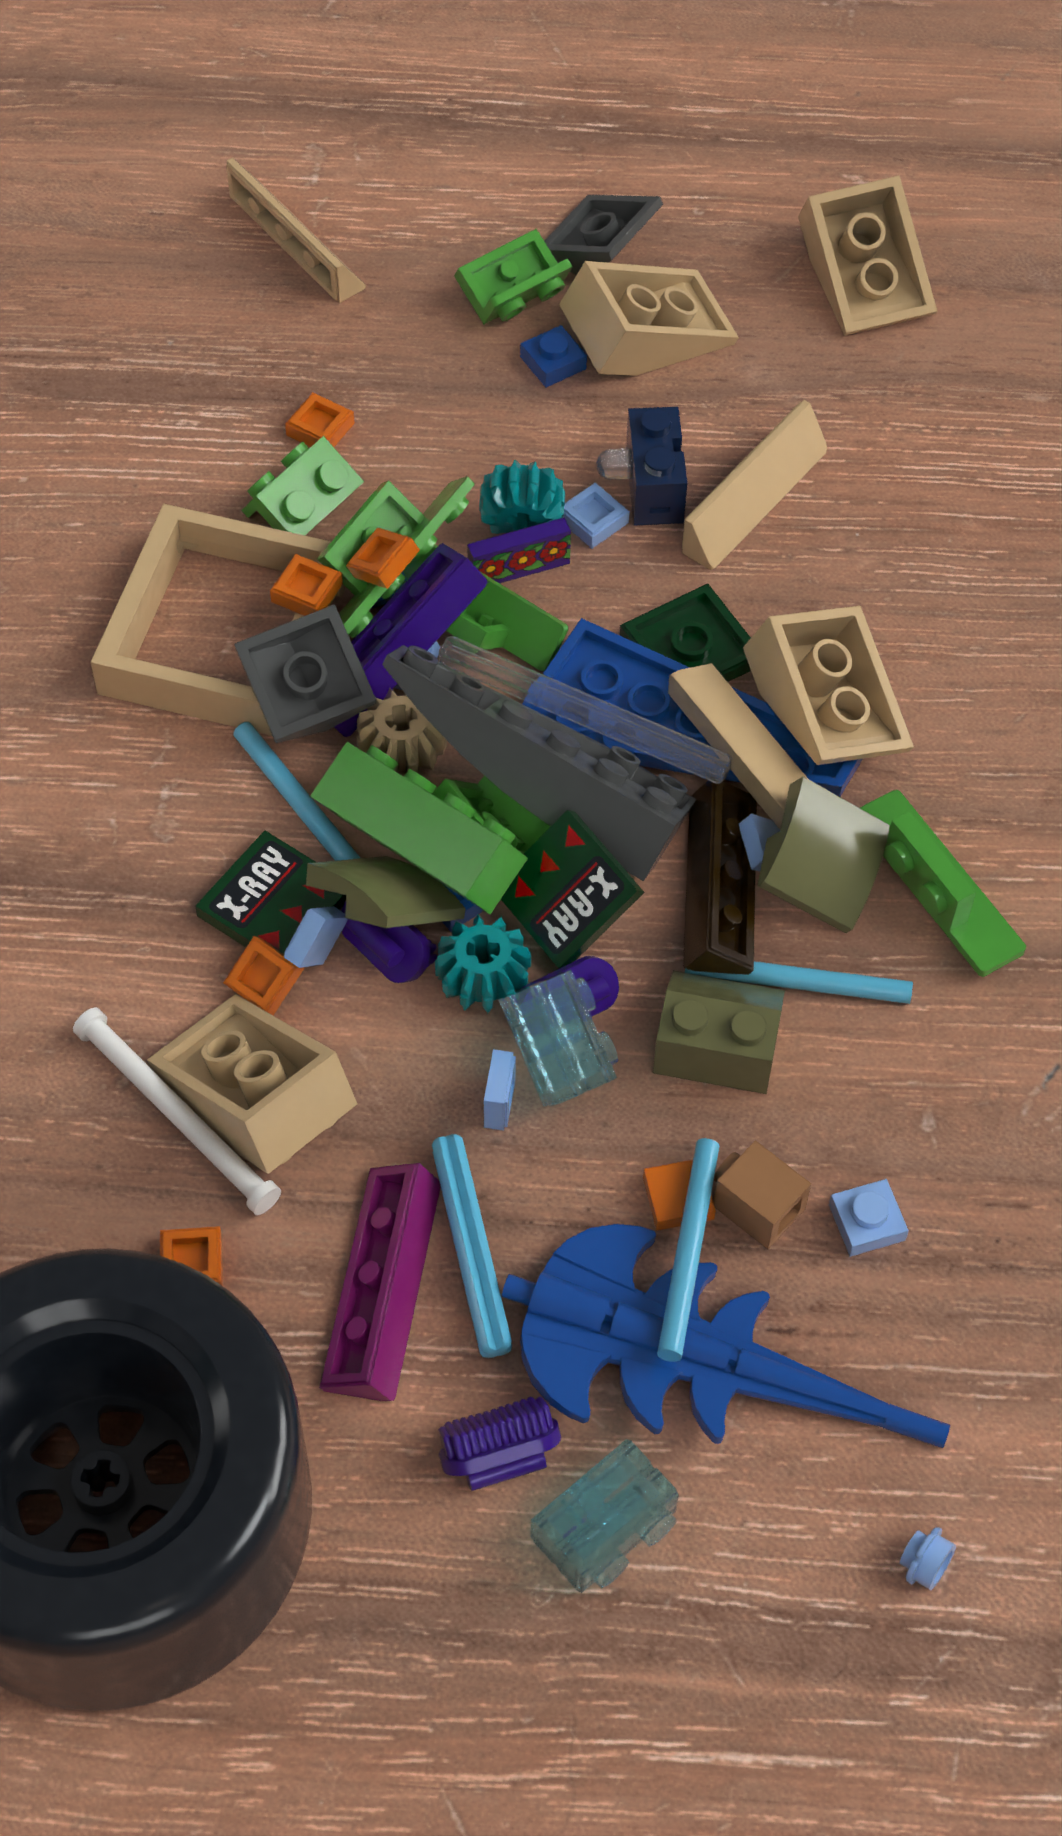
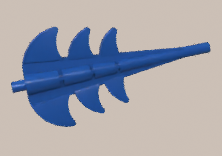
[501,1224,950,1449]

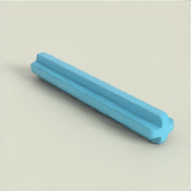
[432,1134,512,1358]

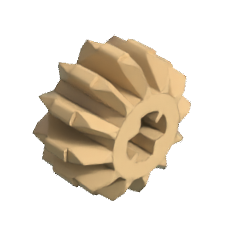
[357,688,447,773]

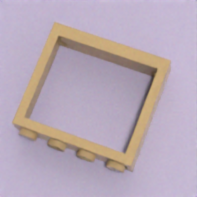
[91,504,344,736]

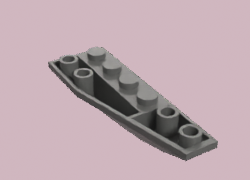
[382,645,697,881]

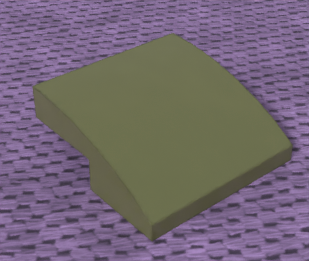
[757,777,890,933]
[306,856,465,928]

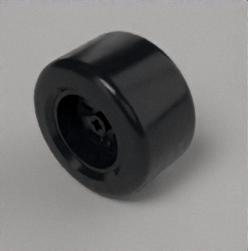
[0,1248,312,1711]

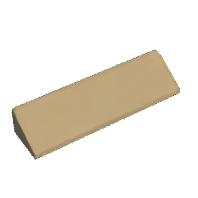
[226,158,366,303]
[682,400,827,570]
[668,663,808,830]

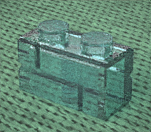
[498,969,618,1107]
[531,1439,679,1593]

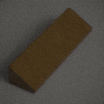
[683,776,757,975]

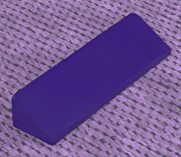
[333,543,488,737]

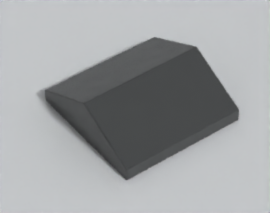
[545,194,663,275]
[234,604,377,743]

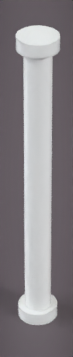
[73,1007,281,1215]

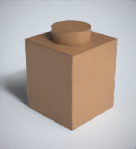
[714,1140,812,1250]

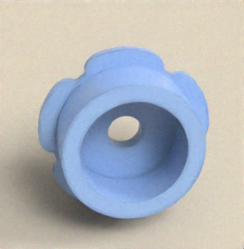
[900,1527,956,1590]

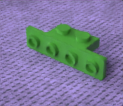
[317,476,475,638]
[400,544,568,671]
[860,790,1026,977]

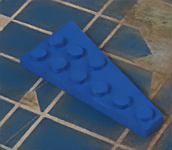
[522,618,863,797]

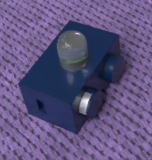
[596,407,688,526]

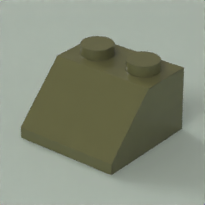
[653,970,785,1094]

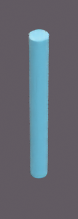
[233,722,361,861]
[685,961,913,1004]
[657,1138,720,1362]

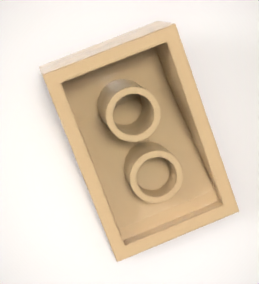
[798,175,937,336]
[559,261,739,376]
[743,606,914,765]
[147,994,357,1174]

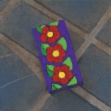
[467,518,571,583]

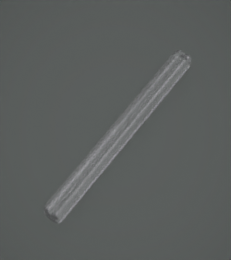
[438,636,732,784]

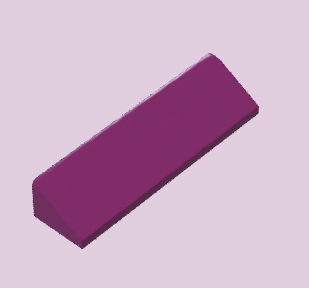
[319,1163,441,1401]

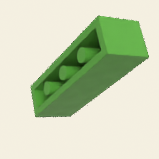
[310,742,528,914]

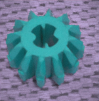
[479,460,565,534]
[435,914,531,1013]

